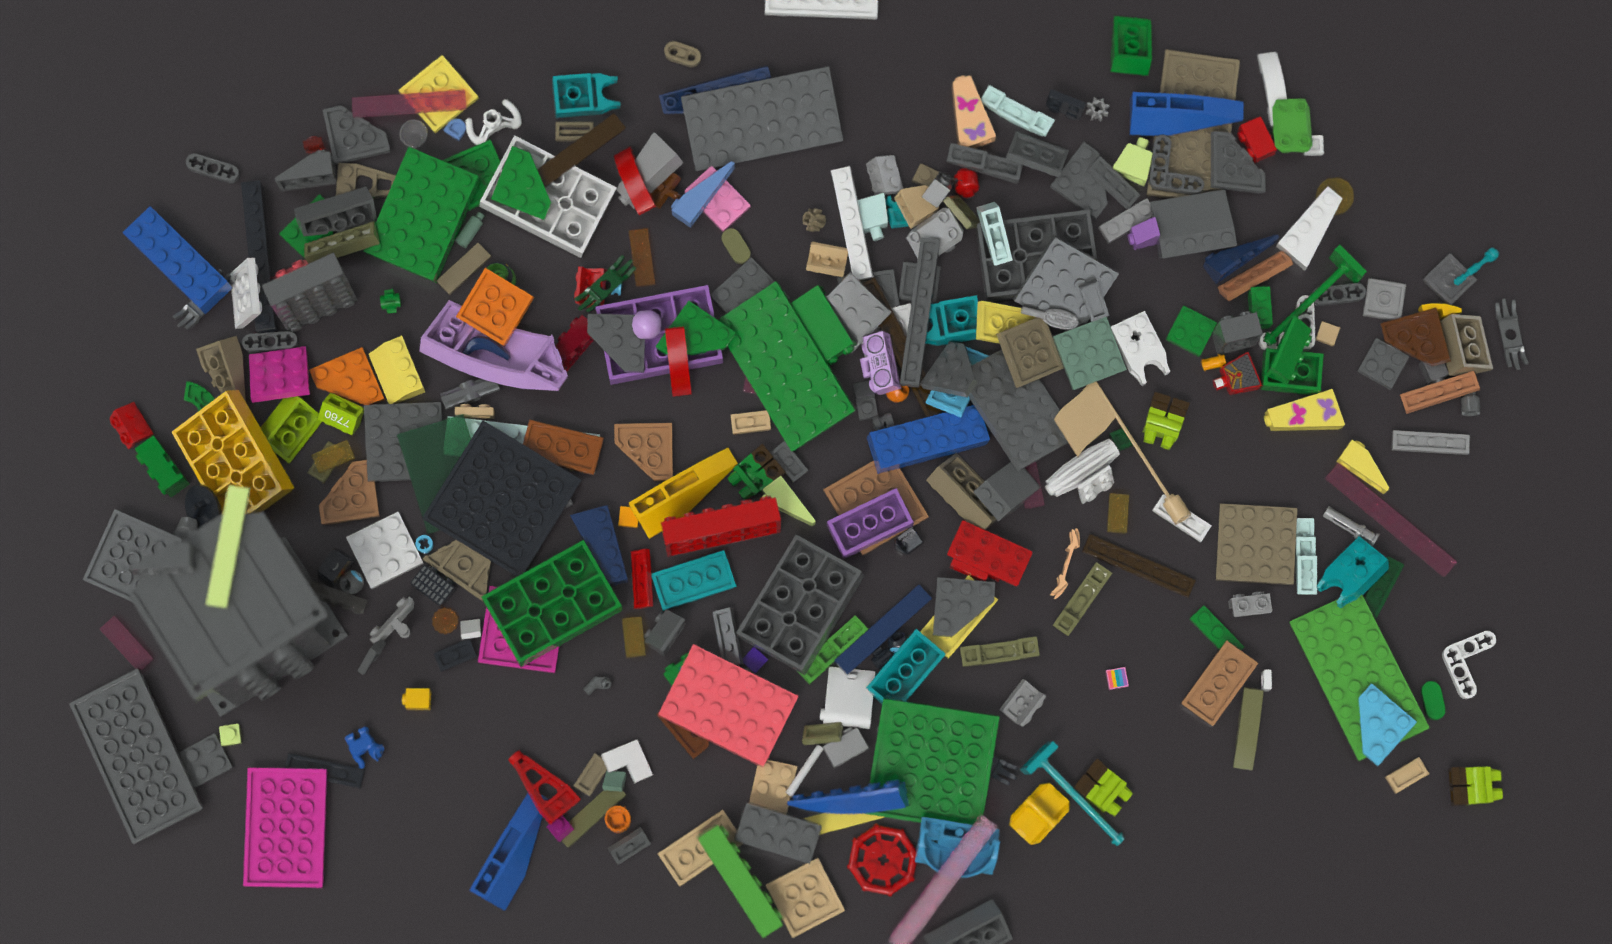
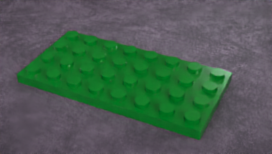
[718,281,856,452]

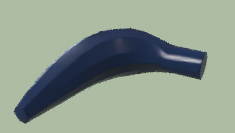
[461,336,510,360]

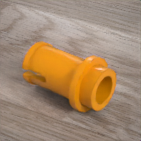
[1201,354,1226,371]

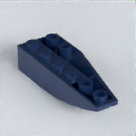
[659,65,771,114]

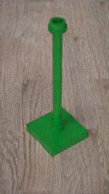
[1263,245,1367,346]

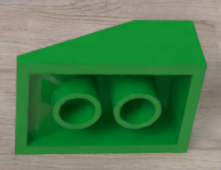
[1111,16,1152,76]

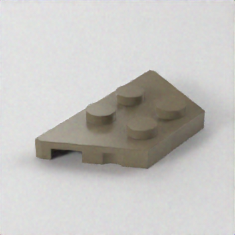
[423,540,491,602]

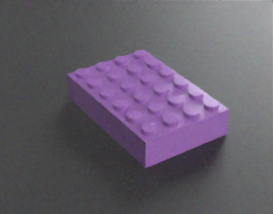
[596,285,723,385]

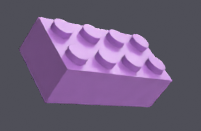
[827,488,914,559]

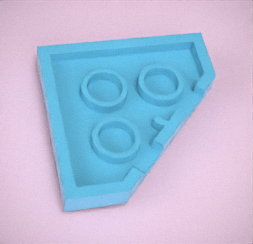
[1358,683,1417,766]

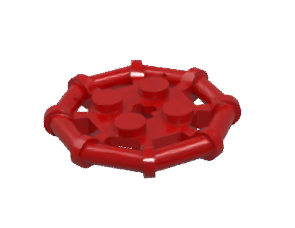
[847,823,917,897]

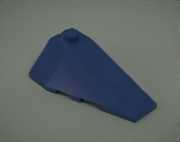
[1203,235,1279,284]

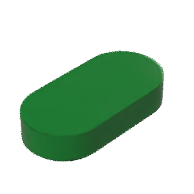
[1421,681,1445,720]

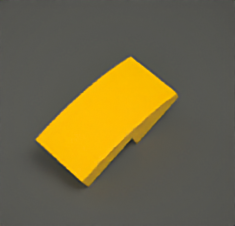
[1418,303,1462,320]

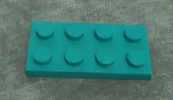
[651,550,736,611]

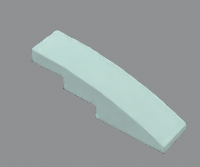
[1295,518,1317,595]

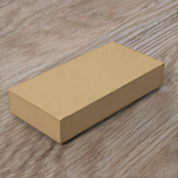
[1385,757,1429,794]

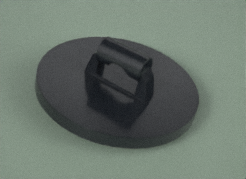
[185,485,221,530]

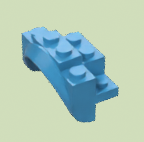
[915,817,1000,878]

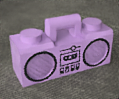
[860,331,901,395]

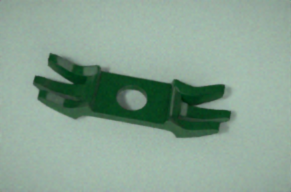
[574,255,636,313]

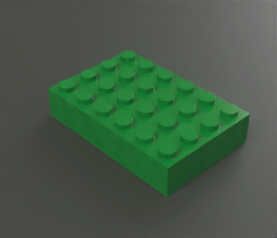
[364,147,481,283]
[482,540,622,667]

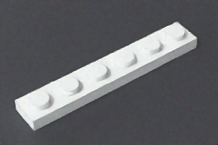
[831,166,873,281]

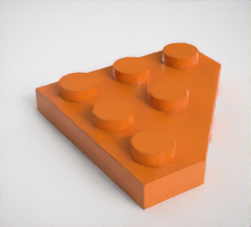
[309,347,385,406]

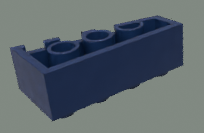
[570,505,628,587]

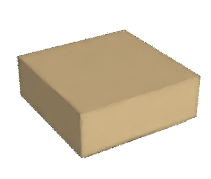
[1315,321,1340,346]

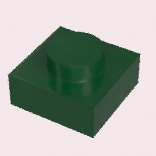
[1109,427,1133,451]

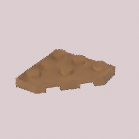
[614,423,673,481]
[319,460,380,525]

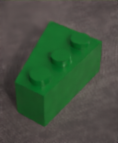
[135,435,190,497]

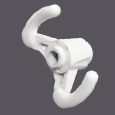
[466,99,522,145]

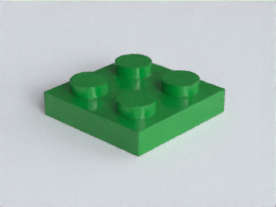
[1166,305,1217,357]

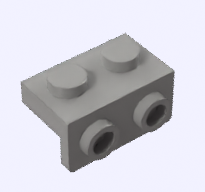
[866,155,903,195]
[1228,592,1272,617]
[999,679,1046,726]

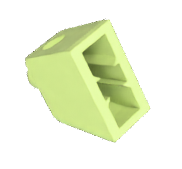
[1113,138,1153,186]

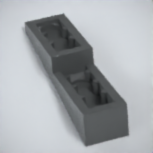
[946,143,1022,184]

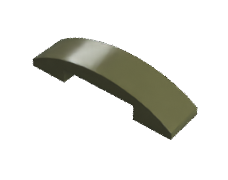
[1052,562,1112,636]
[960,636,1040,667]

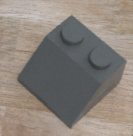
[644,609,686,657]

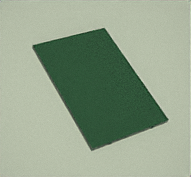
[397,414,471,534]

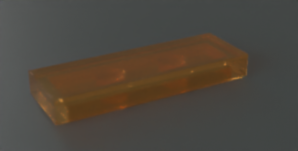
[629,228,655,287]

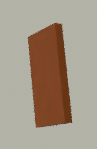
[523,420,604,475]

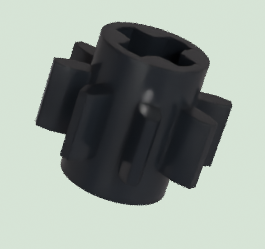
[871,647,893,671]

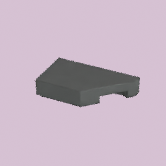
[358,639,386,675]

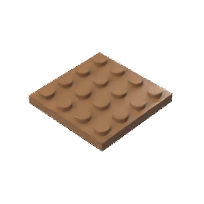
[823,461,929,556]

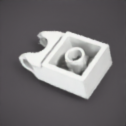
[1111,311,1170,386]

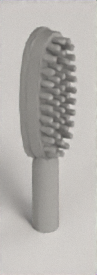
[1021,306,1078,329]

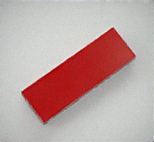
[631,549,653,609]

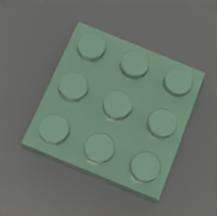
[1052,317,1127,390]

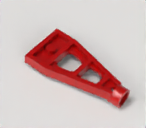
[508,750,581,825]

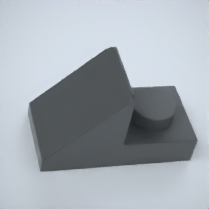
[852,381,878,421]

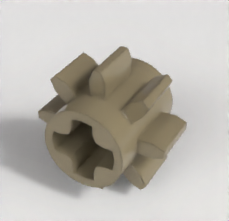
[802,208,826,232]

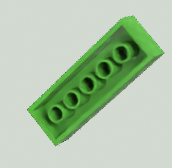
[696,824,783,938]

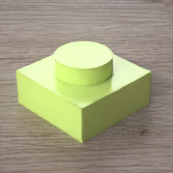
[219,724,242,746]

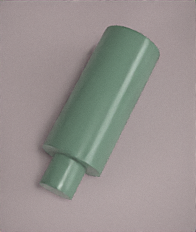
[455,212,484,248]

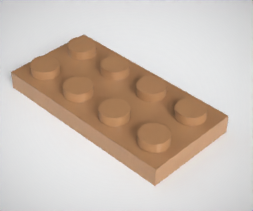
[1181,641,1258,726]

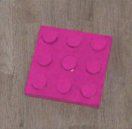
[249,346,310,403]

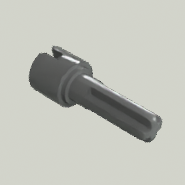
[1461,392,1481,416]

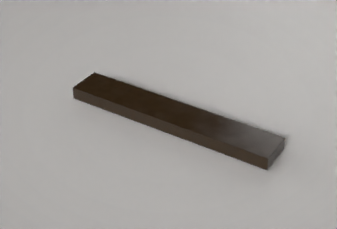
[537,113,626,188]
[1082,534,1196,598]

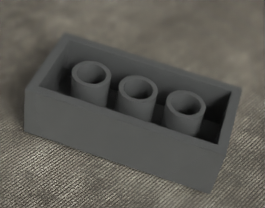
[734,801,822,864]

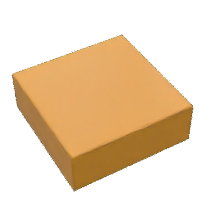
[618,506,638,528]

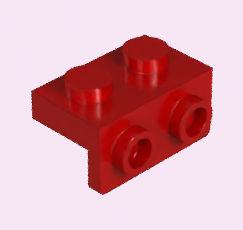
[574,266,607,307]
[110,402,153,449]

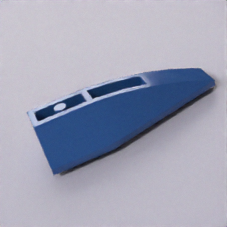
[1130,92,1243,136]
[787,779,909,814]
[470,793,548,911]

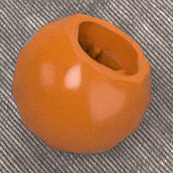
[886,379,909,403]

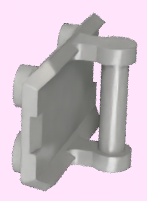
[907,208,964,258]
[369,596,414,644]

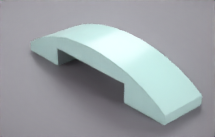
[981,85,1055,137]

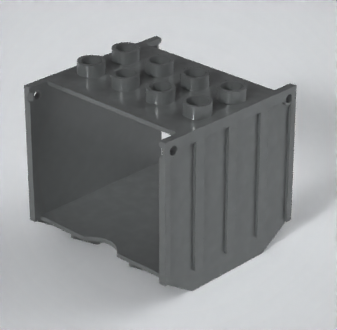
[129,512,349,717]

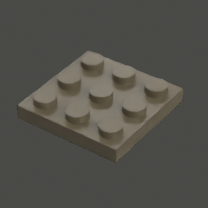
[996,317,1063,388]

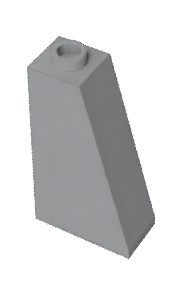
[616,132,683,209]

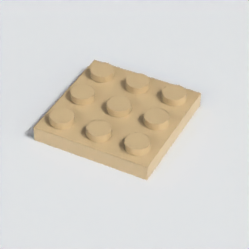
[766,858,845,938]

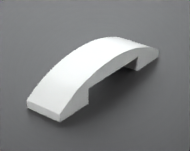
[1257,52,1287,127]

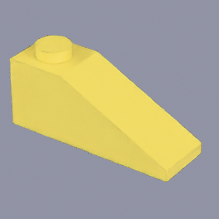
[1336,440,1389,494]

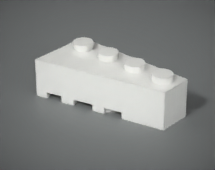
[1276,187,1342,271]

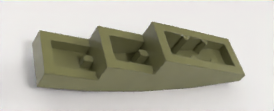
[1233,687,1263,770]

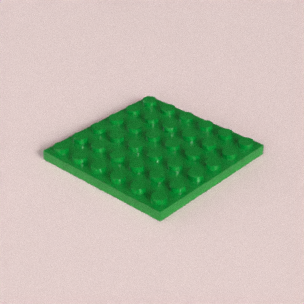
[865,698,999,827]

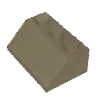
[1440,314,1493,376]

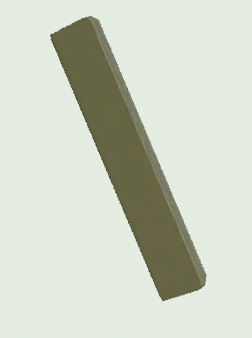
[304,222,379,264]
[562,790,627,848]

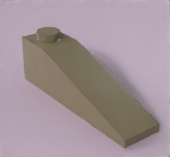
[196,336,246,402]

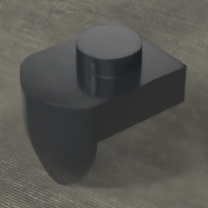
[894,527,924,555]

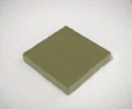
[943,195,980,229]

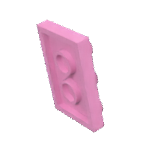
[684,166,751,232]

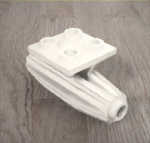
[1045,439,1120,504]

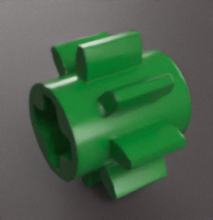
[380,289,401,313]

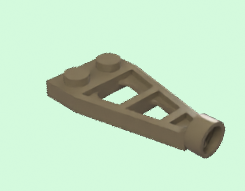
[336,163,396,199]

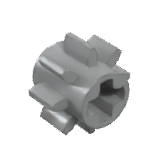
[1086,97,1109,122]

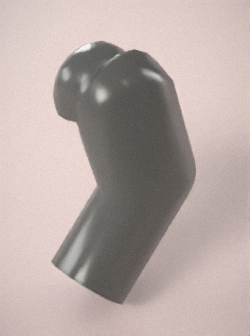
[583,676,612,696]

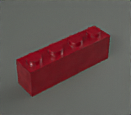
[555,315,594,372]

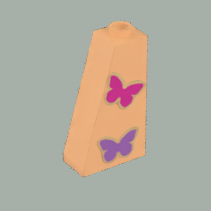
[952,75,996,149]

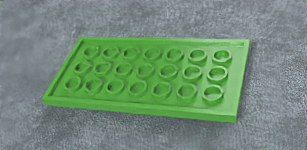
[1289,595,1429,762]

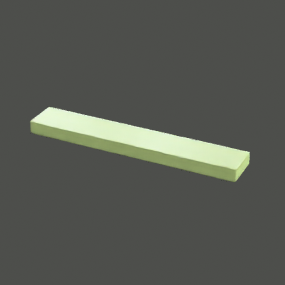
[206,486,250,608]

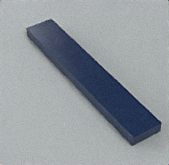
[834,585,932,675]

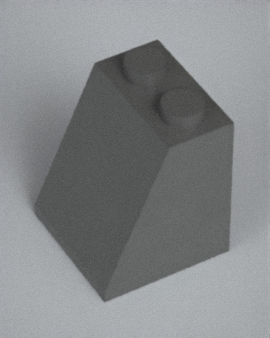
[974,462,1041,521]

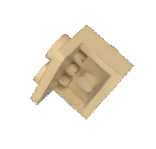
[806,242,848,277]

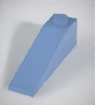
[671,161,735,228]

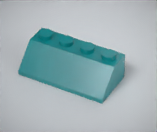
[866,629,946,704]

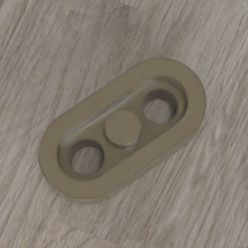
[664,41,701,67]

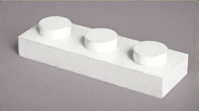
[1152,494,1212,542]

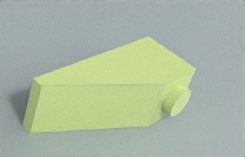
[762,476,816,526]

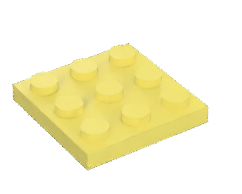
[399,55,479,133]

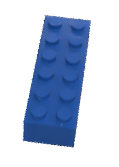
[122,206,232,314]
[867,405,990,474]

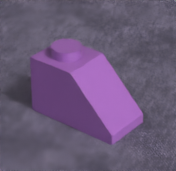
[1127,217,1160,250]

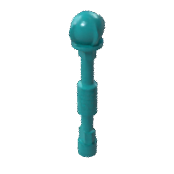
[1453,248,1499,286]

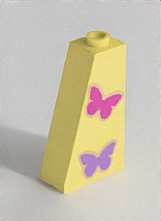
[1264,389,1345,431]

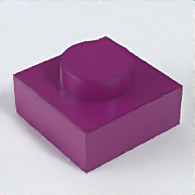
[546,816,574,842]

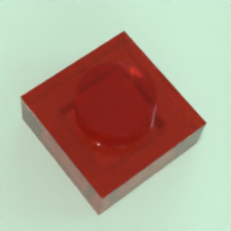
[303,136,325,153]

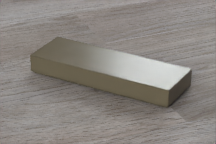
[437,243,491,295]

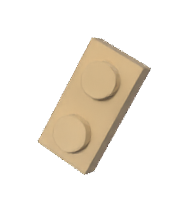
[455,404,495,419]
[731,410,771,435]

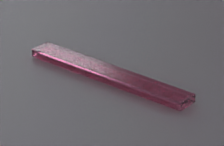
[1325,463,1457,577]
[889,814,998,944]

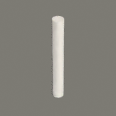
[786,745,823,797]

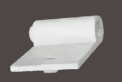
[820,667,875,729]

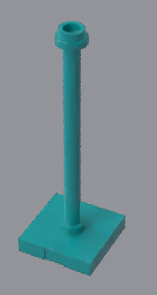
[1020,741,1125,846]

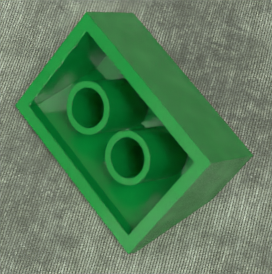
[1265,316,1312,385]

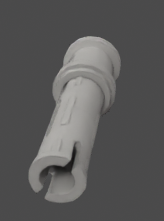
[1323,506,1380,546]

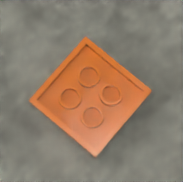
[456,268,535,346]

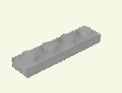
[1391,430,1470,455]

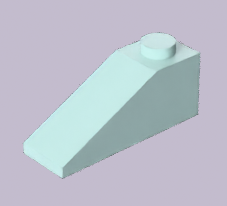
[976,202,1013,266]

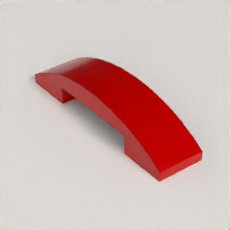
[614,147,656,215]
[665,326,692,397]

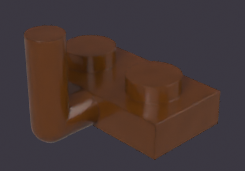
[651,173,681,209]

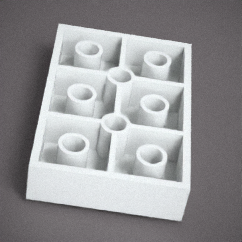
[479,135,616,258]

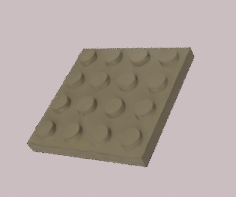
[1216,504,1297,585]

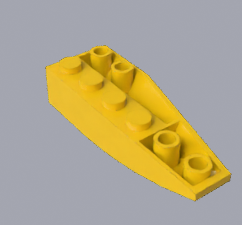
[629,448,738,539]

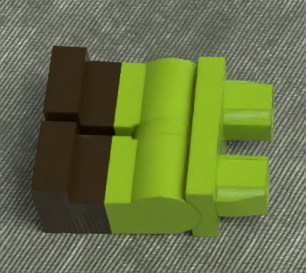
[1143,392,1190,450]
[1074,758,1133,816]
[1448,767,1503,806]

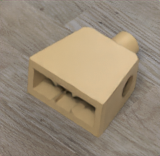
[894,185,939,229]

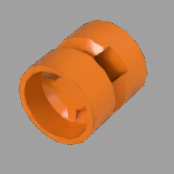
[605,806,631,833]

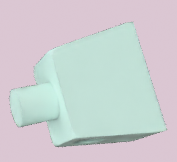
[858,193,888,241]

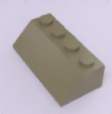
[926,453,997,530]

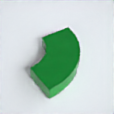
[184,381,214,411]

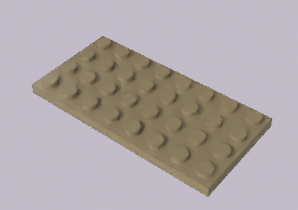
[1146,50,1240,198]

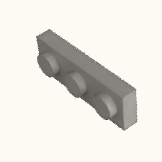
[1099,198,1152,244]

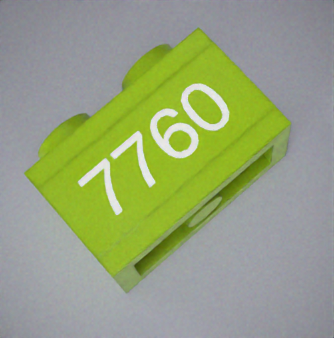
[318,393,364,435]

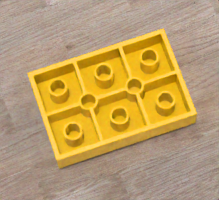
[172,390,294,515]

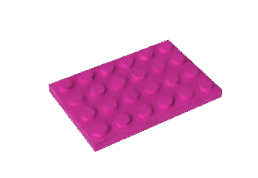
[243,768,327,888]

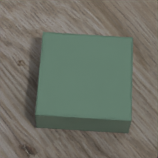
[603,771,627,792]

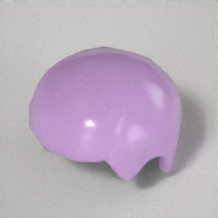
[632,310,662,339]

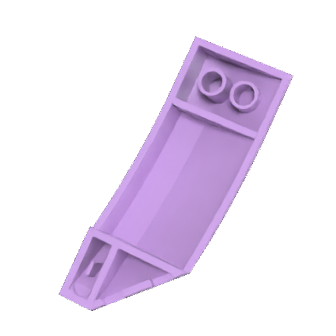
[420,300,568,391]

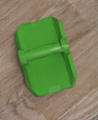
[1272,99,1313,153]

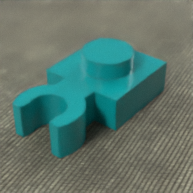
[885,196,909,229]

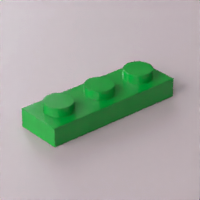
[1189,606,1244,650]

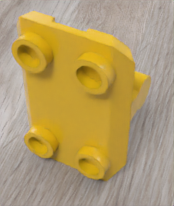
[1009,783,1070,845]

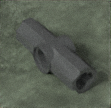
[440,379,500,410]

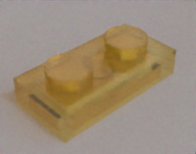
[312,440,355,473]
[1107,493,1129,534]
[622,617,646,658]

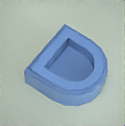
[443,119,466,141]

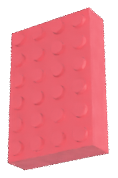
[658,644,798,768]

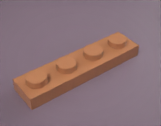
[1218,251,1293,301]
[1400,371,1480,414]

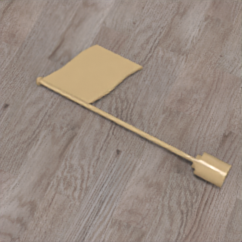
[1054,381,1191,525]

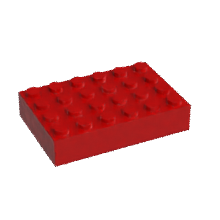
[661,496,781,557]

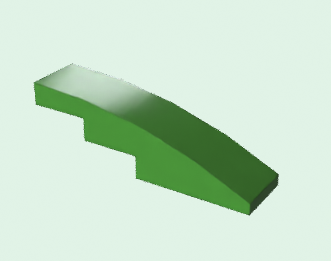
[797,615,868,685]

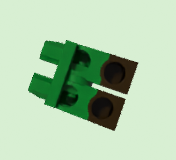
[727,444,786,501]

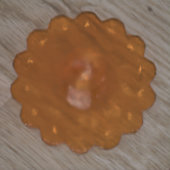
[432,608,459,634]

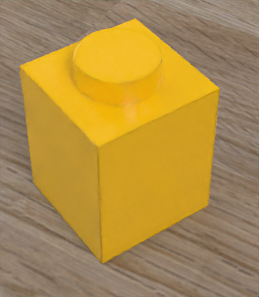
[402,688,431,710]

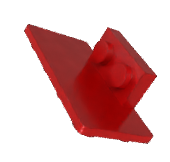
[947,521,1032,587]

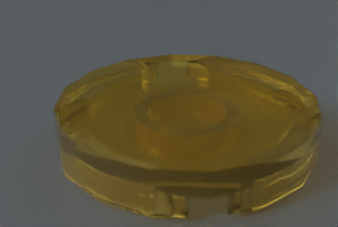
[1316,178,1354,216]

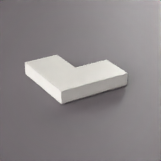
[601,740,653,783]

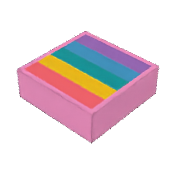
[1106,667,1129,690]

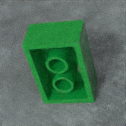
[1260,348,1324,395]

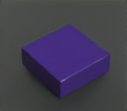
[743,647,768,674]

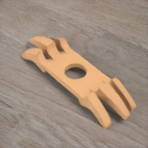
[1050,528,1080,599]

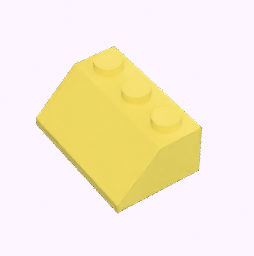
[369,336,425,404]

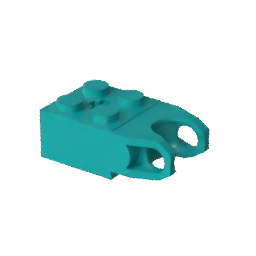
[552,73,620,118]
[926,295,978,346]
[1317,536,1389,608]

